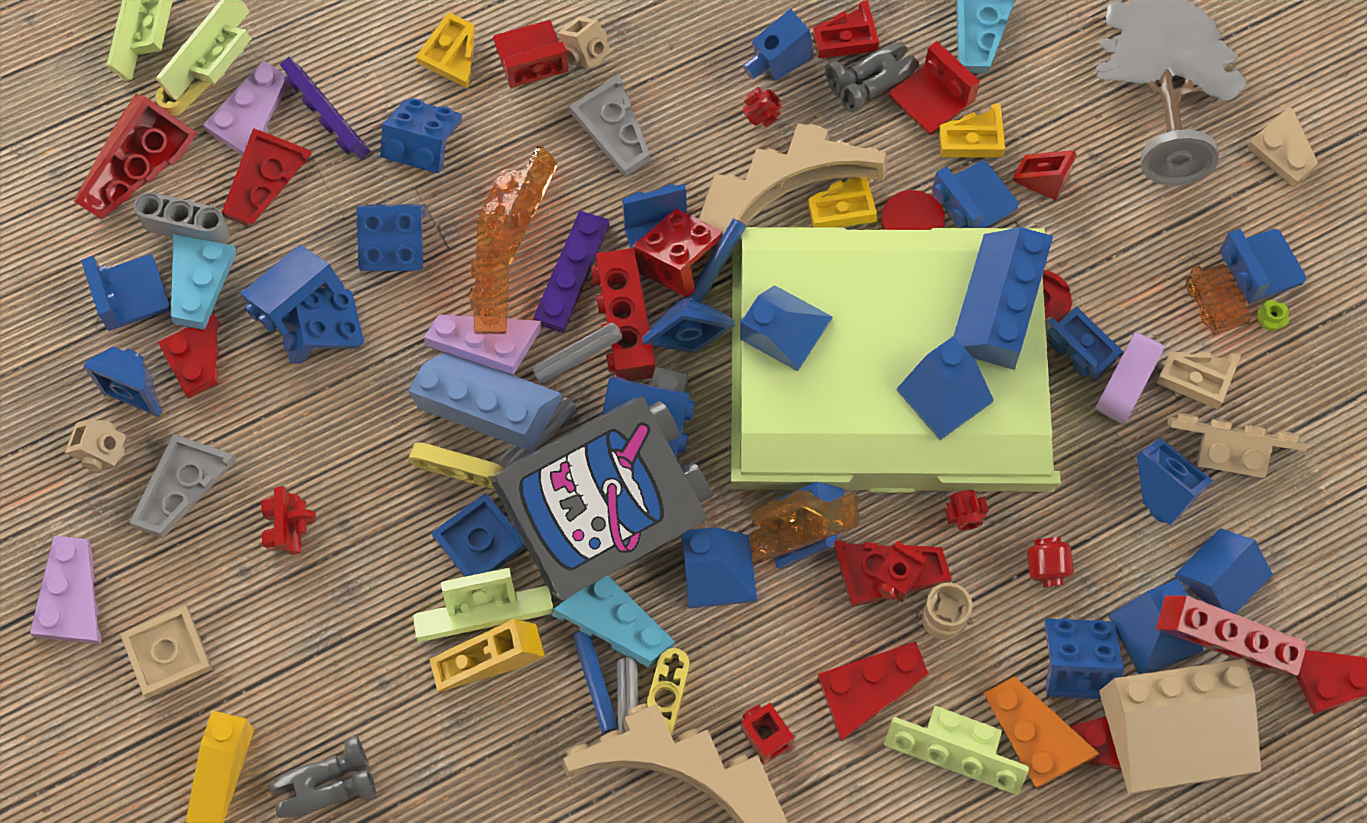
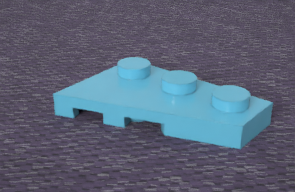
[956,0,1015,73]
[171,234,236,330]
[552,575,675,668]

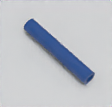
[686,218,747,303]
[573,631,618,734]

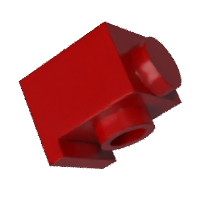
[873,541,927,603]
[740,703,795,765]

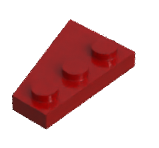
[222,128,313,227]
[833,540,952,608]
[817,642,929,742]

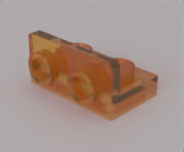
[1186,264,1252,335]

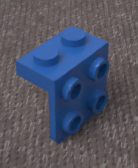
[380,98,462,173]
[932,161,1019,228]
[1219,228,1306,304]
[281,288,364,364]
[1046,306,1123,381]

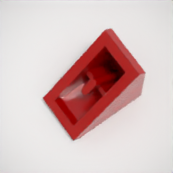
[1012,150,1077,201]

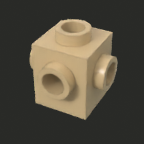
[558,16,611,69]
[65,419,127,471]

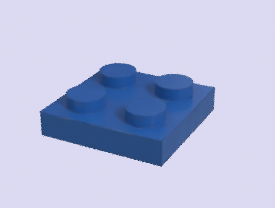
[431,493,526,577]

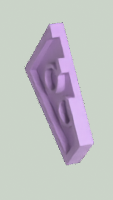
[203,60,288,156]
[424,314,541,375]
[30,536,102,645]

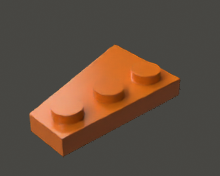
[984,676,1100,789]

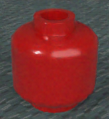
[1027,537,1074,588]

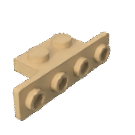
[1168,413,1307,478]

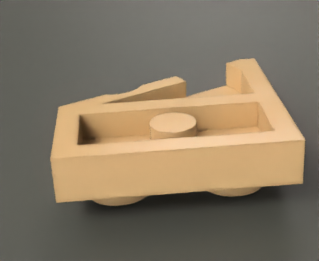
[1247,106,1318,188]
[1157,352,1241,410]

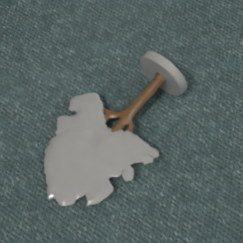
[1096,0,1246,186]

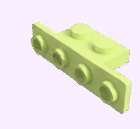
[107,0,173,81]
[156,0,252,100]
[414,568,554,642]
[884,706,1029,795]

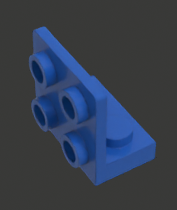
[622,184,687,261]
[356,204,426,271]
[81,254,171,331]
[1044,618,1124,699]

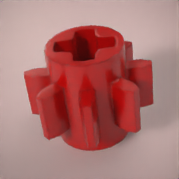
[743,87,782,128]
[945,490,989,531]

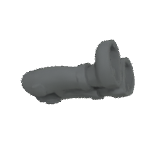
[825,41,919,113]
[268,735,377,818]

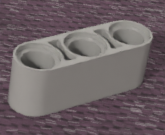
[134,192,230,244]

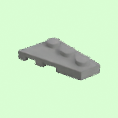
[569,74,650,177]
[129,434,237,538]

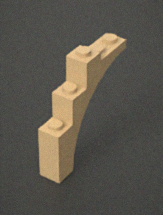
[699,123,887,257]
[562,703,788,823]

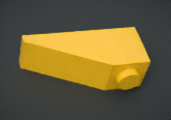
[429,619,545,692]
[185,711,254,823]

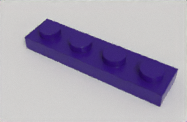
[280,56,371,159]
[533,210,610,333]

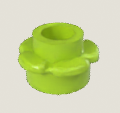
[1257,300,1290,331]

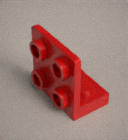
[493,20,569,88]
[889,41,980,135]
[633,209,723,298]

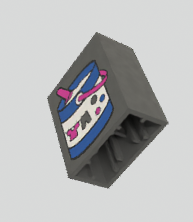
[488,396,712,600]

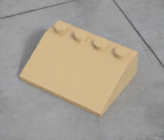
[1099,659,1261,794]

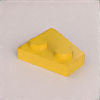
[416,12,475,88]
[939,103,1005,158]
[808,177,877,228]

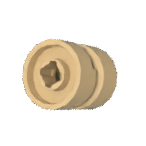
[922,582,973,640]

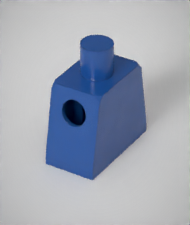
[743,8,814,81]

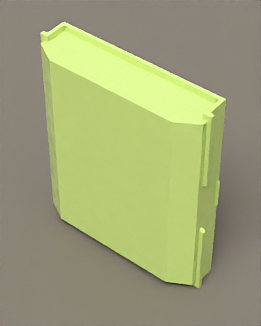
[731,227,1061,493]

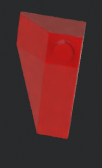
[73,94,197,219]

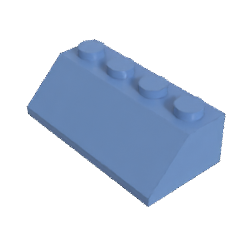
[408,352,563,452]

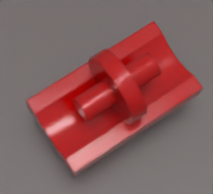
[261,486,316,555]

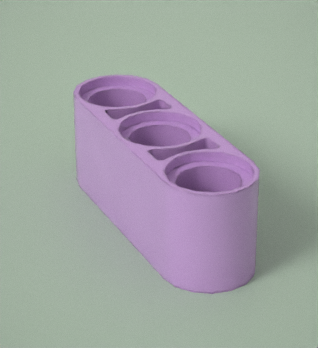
[1094,332,1166,425]

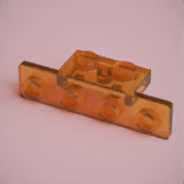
[476,146,558,266]
[470,215,510,334]
[751,491,859,564]

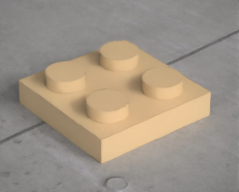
[120,605,213,699]

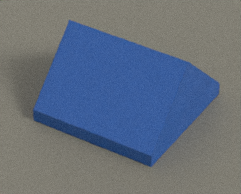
[1174,528,1273,614]

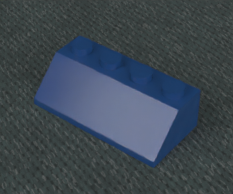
[954,227,1053,370]

